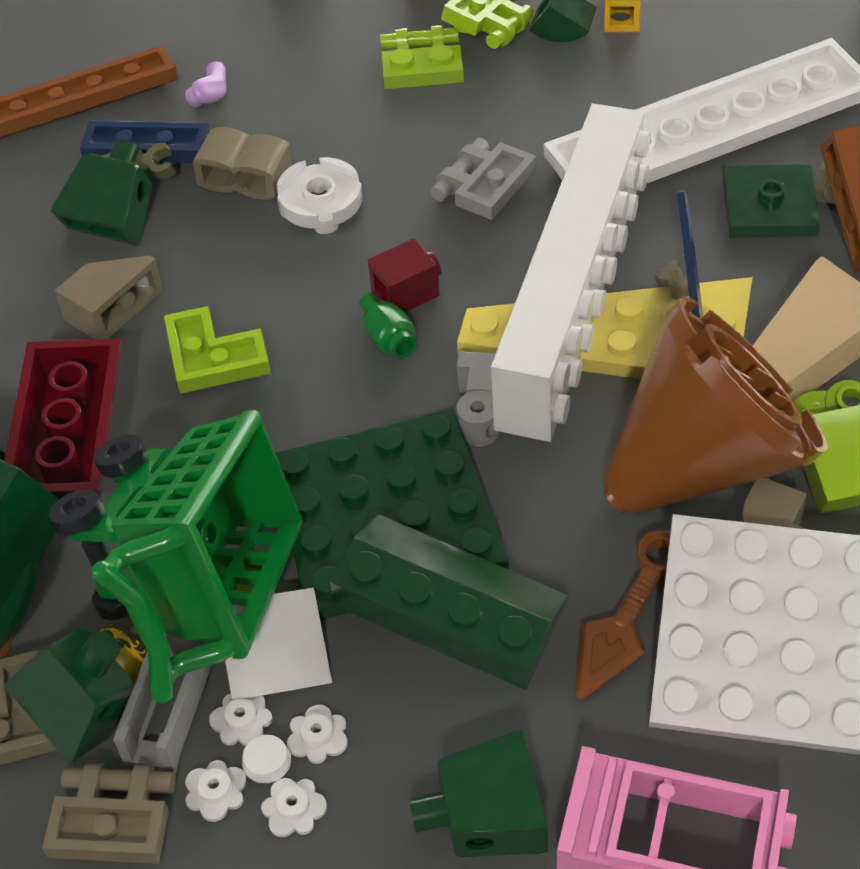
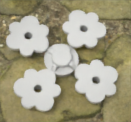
[185,694,348,837]

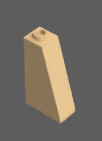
[753,256,860,402]

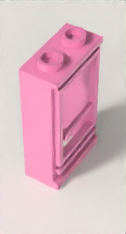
[557,746,797,869]

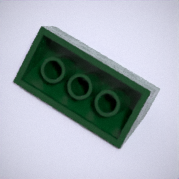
[330,515,569,690]

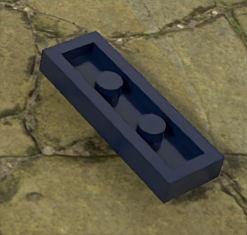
[80,120,210,163]

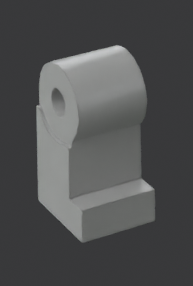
[456,352,500,447]

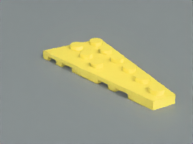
[457,277,753,379]

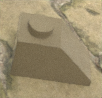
[54,255,164,339]

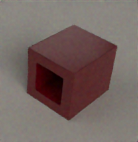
[367,238,442,313]

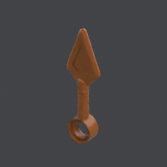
[575,530,671,699]

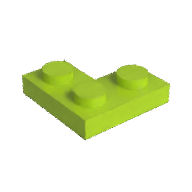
[164,306,271,394]

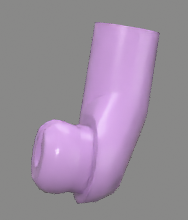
[185,61,227,108]

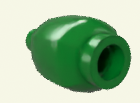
[359,293,417,359]

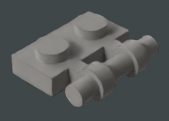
[430,138,536,220]

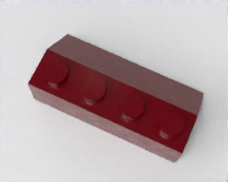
[4,338,122,499]

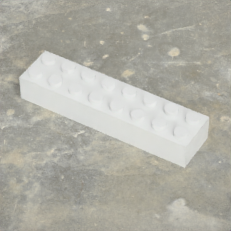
[491,103,651,442]

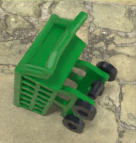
[49,410,303,703]

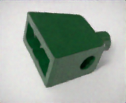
[51,139,152,246]
[4,627,133,764]
[409,729,548,857]

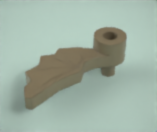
[655,260,689,299]

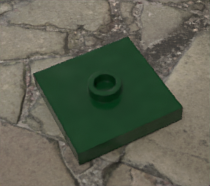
[723,164,820,237]

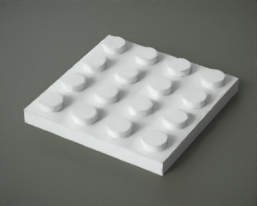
[649,514,860,755]

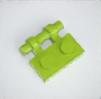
[441,0,533,49]
[380,25,464,90]

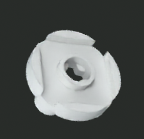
[277,157,363,234]

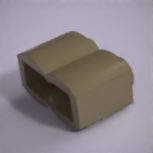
[193,127,292,200]

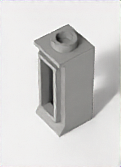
[113,633,216,775]

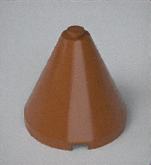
[604,297,828,514]

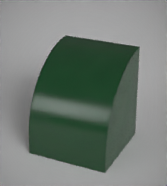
[529,0,597,42]

